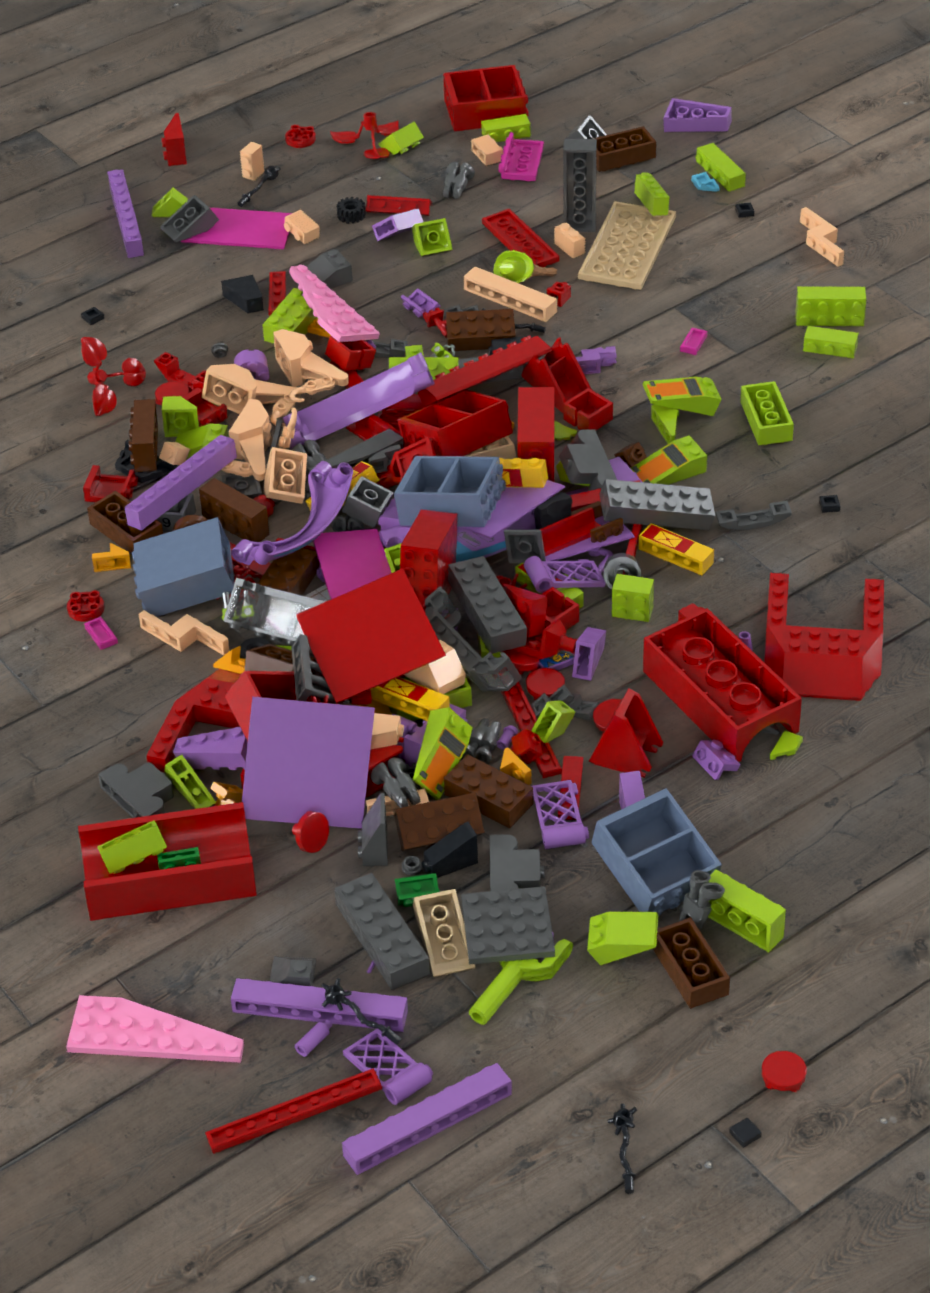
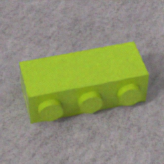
[481,114,531,142]
[803,326,858,359]
[97,820,167,874]

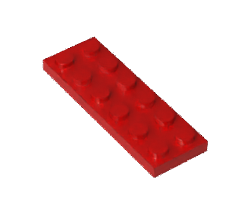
[482,209,560,267]

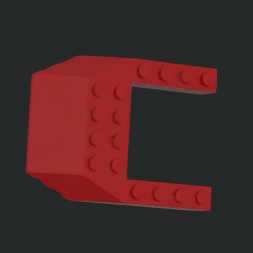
[764,573,884,701]
[146,669,245,789]

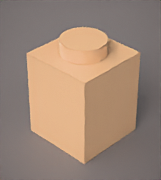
[159,442,190,465]

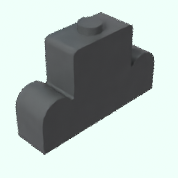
[559,430,617,491]
[98,762,174,818]
[490,834,545,891]

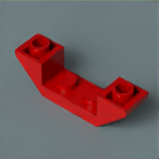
[154,352,206,392]

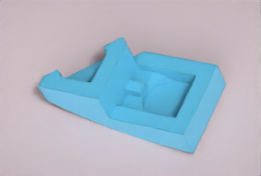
[691,172,720,192]

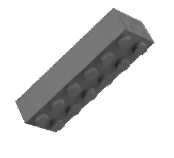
[563,139,597,232]
[599,479,715,530]
[448,556,527,654]
[334,873,430,990]

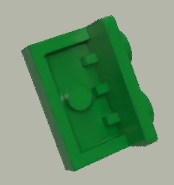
[157,847,201,870]
[395,873,440,907]

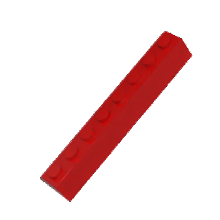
[417,335,553,407]

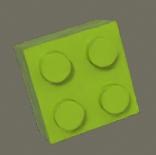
[612,574,654,622]

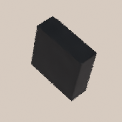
[735,202,755,218]
[81,307,105,325]
[819,495,841,513]
[729,1117,762,1148]

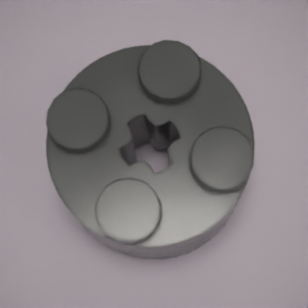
[603,553,641,590]

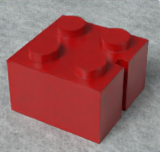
[325,336,376,371]
[564,388,613,431]
[541,587,579,630]

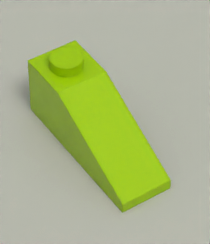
[651,404,679,444]
[164,754,216,809]

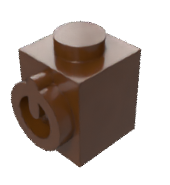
[614,442,647,468]

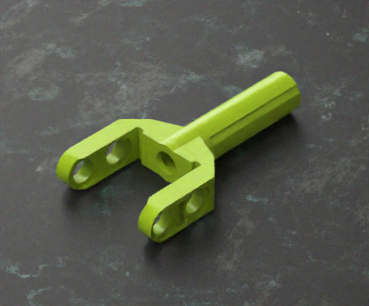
[469,939,573,1025]

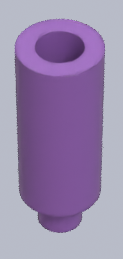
[295,1020,332,1057]

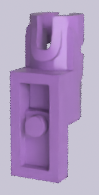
[576,346,617,374]

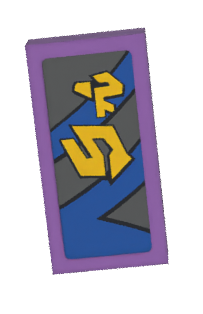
[538,650,575,671]

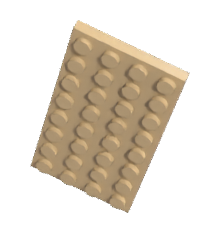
[578,201,676,290]

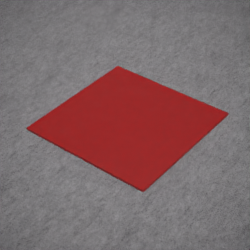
[296,568,446,704]

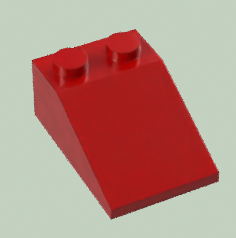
[161,113,187,166]
[502,583,547,637]

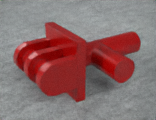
[423,307,447,338]

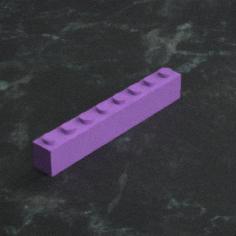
[108,169,144,258]
[125,435,237,530]
[231,978,408,1032]
[342,1063,512,1175]

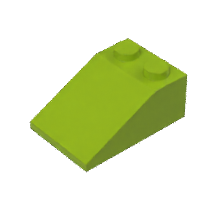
[175,424,229,460]
[587,912,658,965]

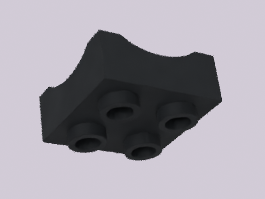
[533,492,572,530]

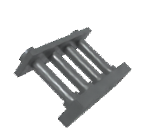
[292,634,349,705]

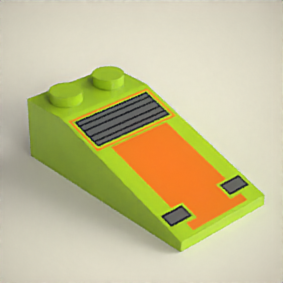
[642,377,721,416]
[630,435,707,485]
[413,707,473,800]

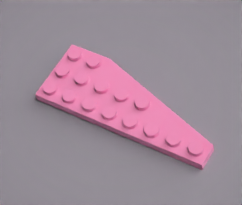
[289,265,380,342]
[66,995,244,1063]

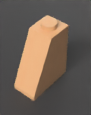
[370,713,404,750]

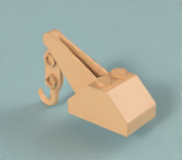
[273,329,349,402]
[201,364,301,427]
[222,398,273,481]
[264,408,307,504]
[404,640,466,694]

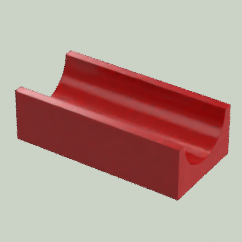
[643,608,802,762]
[78,802,257,921]

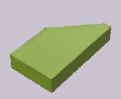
[770,730,803,760]

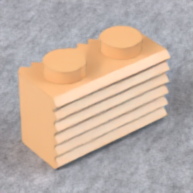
[471,135,503,166]
[240,142,264,181]
[284,210,320,245]
[555,223,586,258]

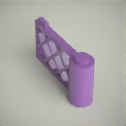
[524,556,606,593]
[531,780,589,850]
[343,1029,433,1105]

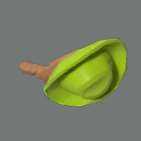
[493,250,557,283]

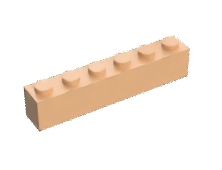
[464,267,557,322]

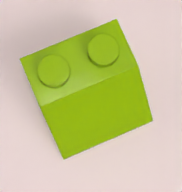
[379,121,424,155]
[161,396,199,437]

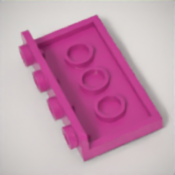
[498,132,544,182]

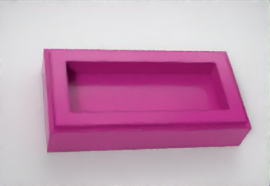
[680,328,707,355]
[84,617,118,650]

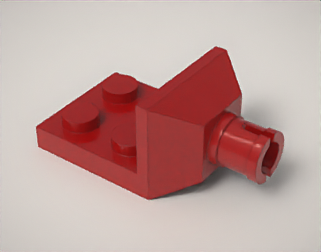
[380,436,436,489]
[509,619,578,659]

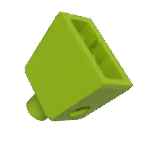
[531,700,575,743]

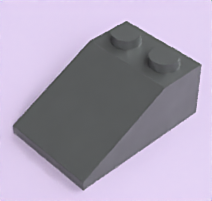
[160,195,219,243]
[296,249,353,289]
[358,793,388,866]

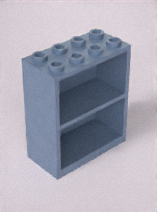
[394,456,506,527]
[132,517,235,617]
[591,788,722,916]

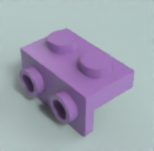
[401,288,441,318]
[692,740,741,780]

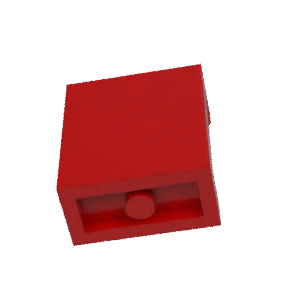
[183,388,228,427]
[83,465,138,503]

